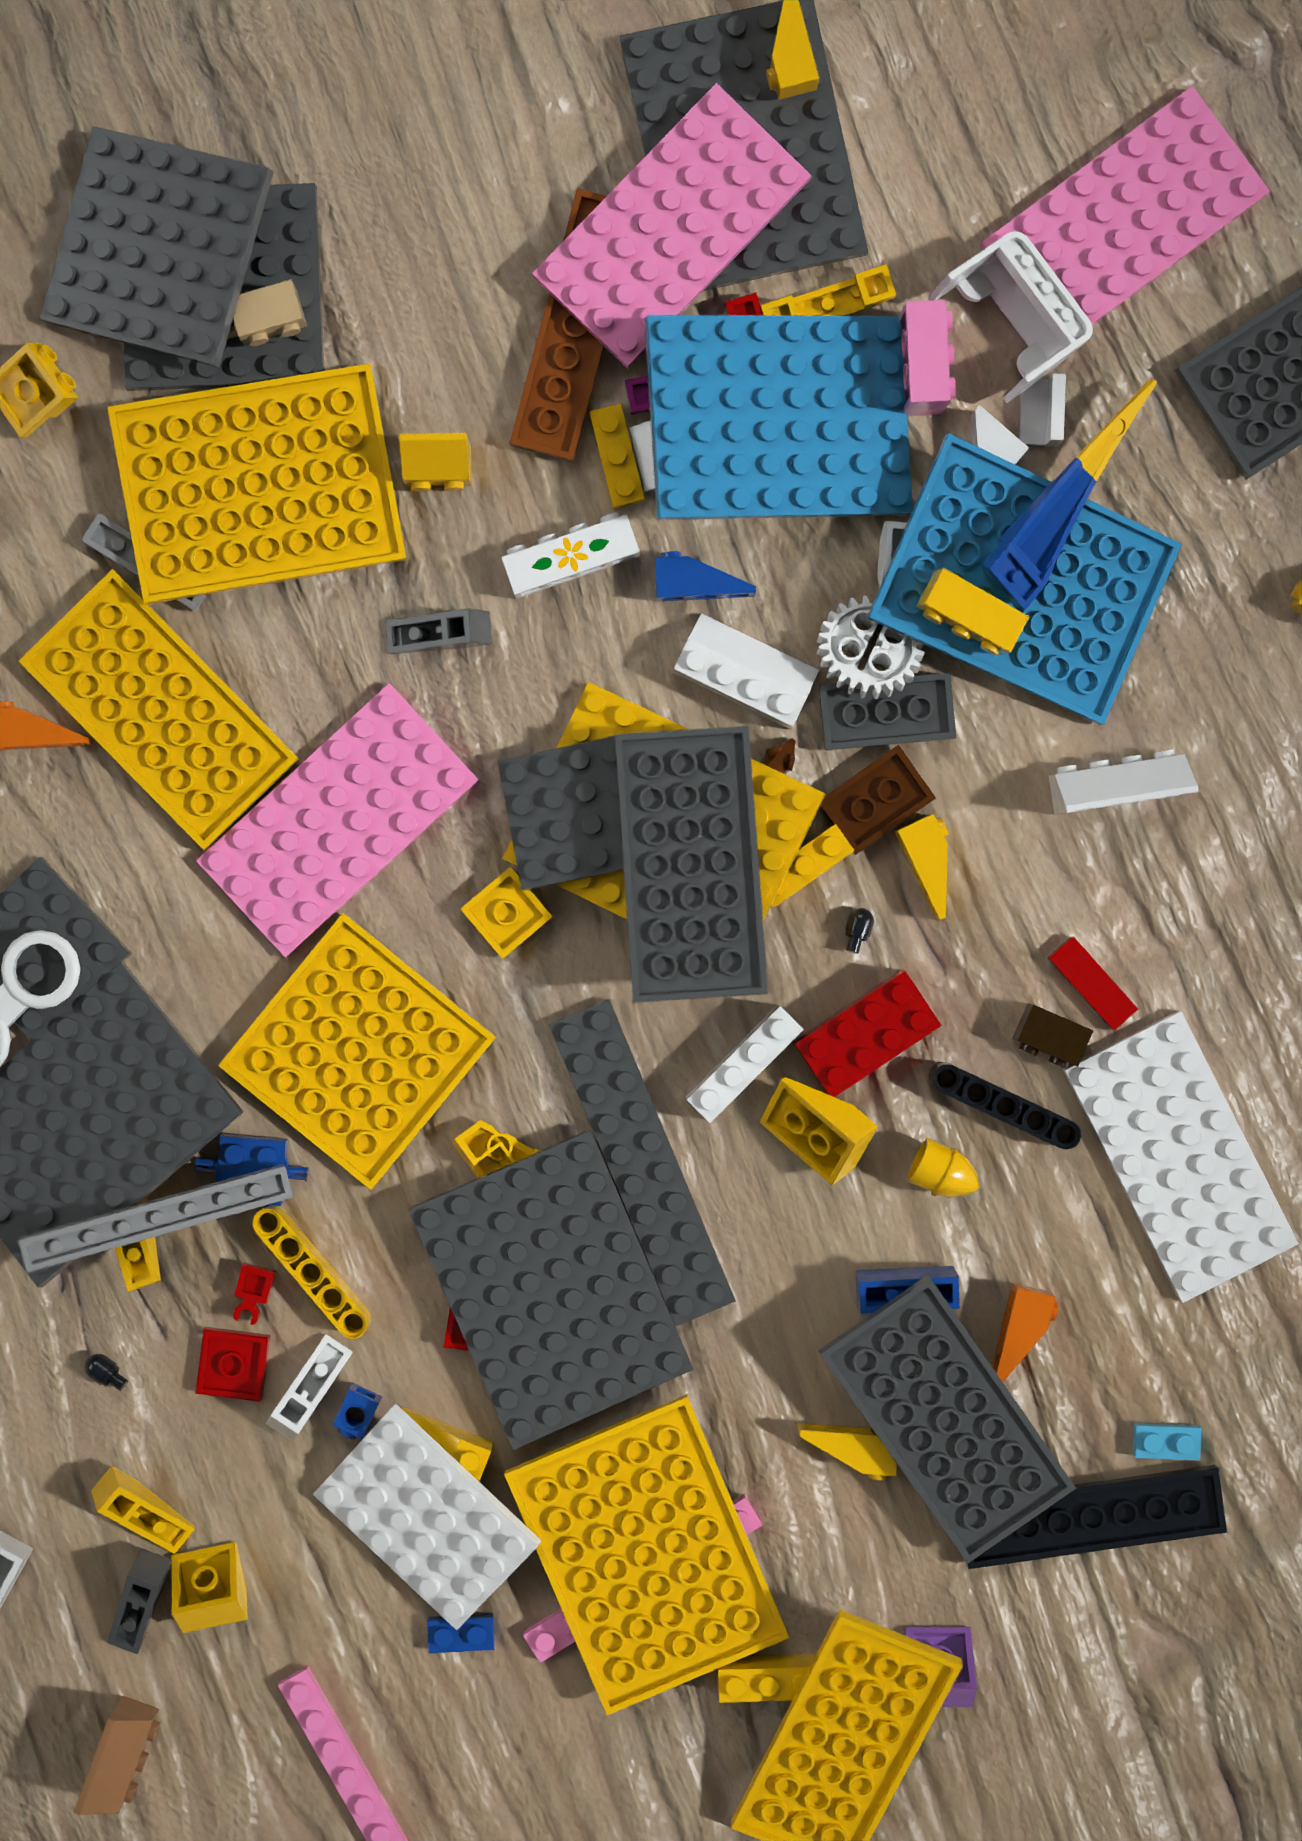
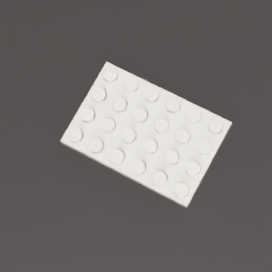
[313,1404,542,1630]

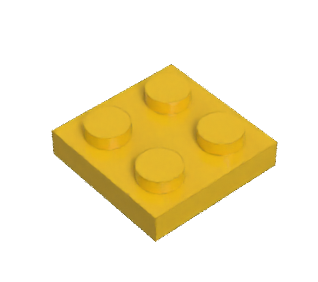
[460,867,553,959]

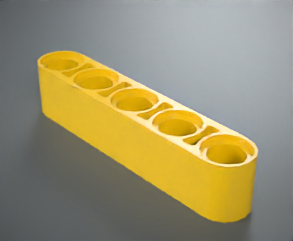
[252,1205,371,1339]

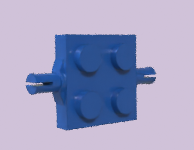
[195,1133,309,1206]

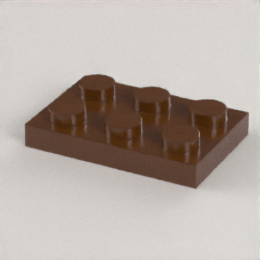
[820,744,936,855]

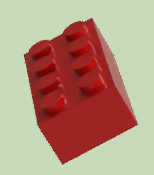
[793,969,942,1097]

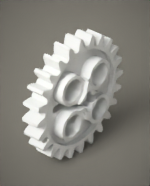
[817,595,924,699]

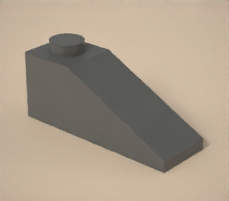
[385,608,492,654]
[107,1549,172,1654]

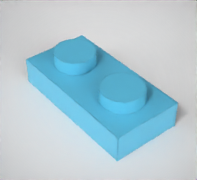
[1132,1423,1202,1460]

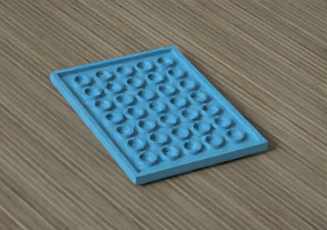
[644,315,913,520]
[867,433,1182,725]

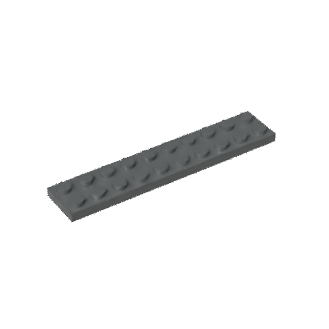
[549,999,736,1327]

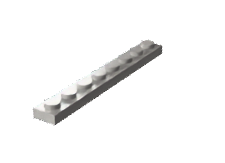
[18,1164,293,1273]

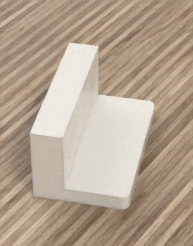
[1019,374,1066,447]

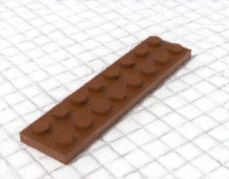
[509,188,607,463]

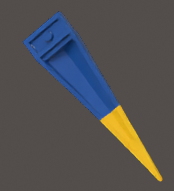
[982,379,1157,610]

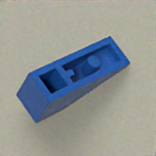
[655,551,756,602]

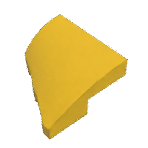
[451,1120,540,1178]

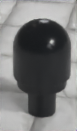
[845,908,874,954]
[84,1354,128,1391]

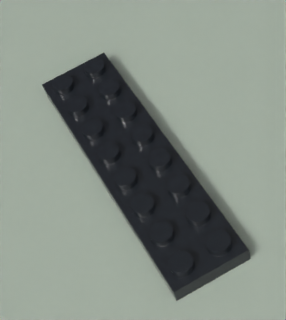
[966,1465,1227,1569]

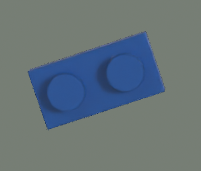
[427,1613,495,1653]

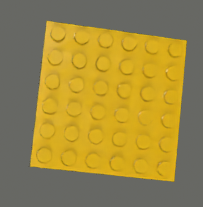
[218,913,496,1190]

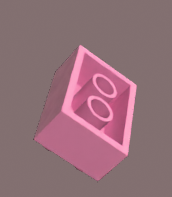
[899,300,956,416]

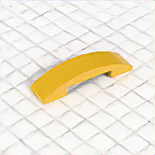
[760,264,897,316]

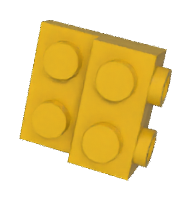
[0,343,79,438]

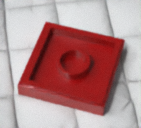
[195,1327,270,1402]

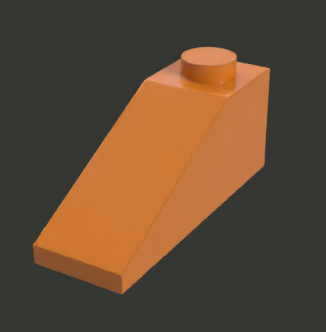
[0,702,92,750]
[992,1283,1058,1382]

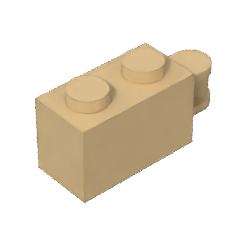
[227,280,307,346]

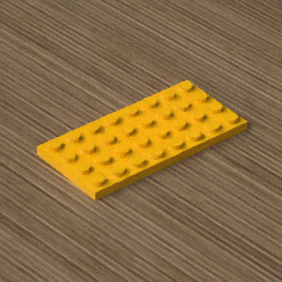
[19,569,299,850]
[731,1609,963,1841]

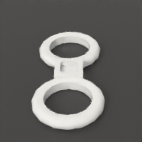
[0,930,81,1067]

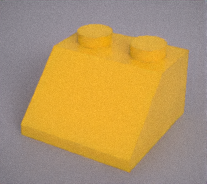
[399,433,471,492]
[171,1542,248,1633]

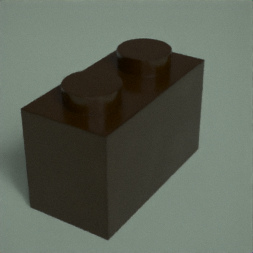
[1012,1003,1094,1069]

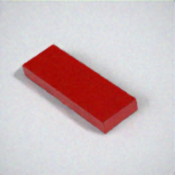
[1047,936,1138,1031]

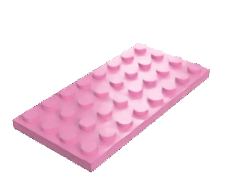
[532,83,812,369]
[980,86,1270,325]
[196,683,479,958]

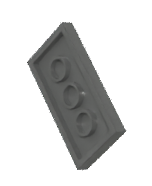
[819,673,956,751]

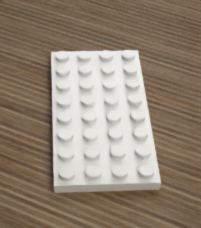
[1063,1011,1299,1303]

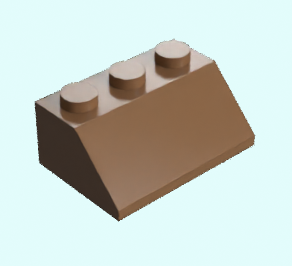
[73,1696,161,1815]

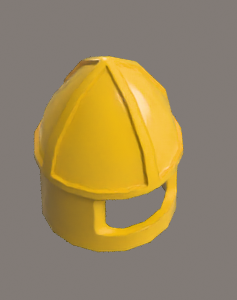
[907,1138,979,1198]

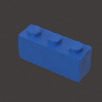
[856,1266,960,1314]

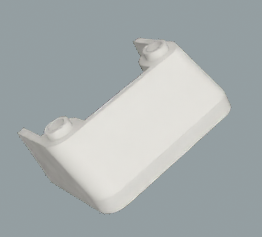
[928,231,1093,403]

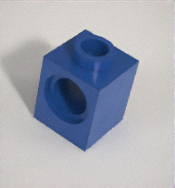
[332,1383,382,1439]

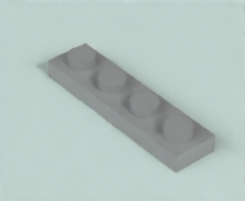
[81,513,206,612]

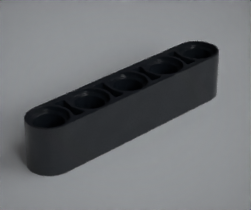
[928,1062,1082,1150]

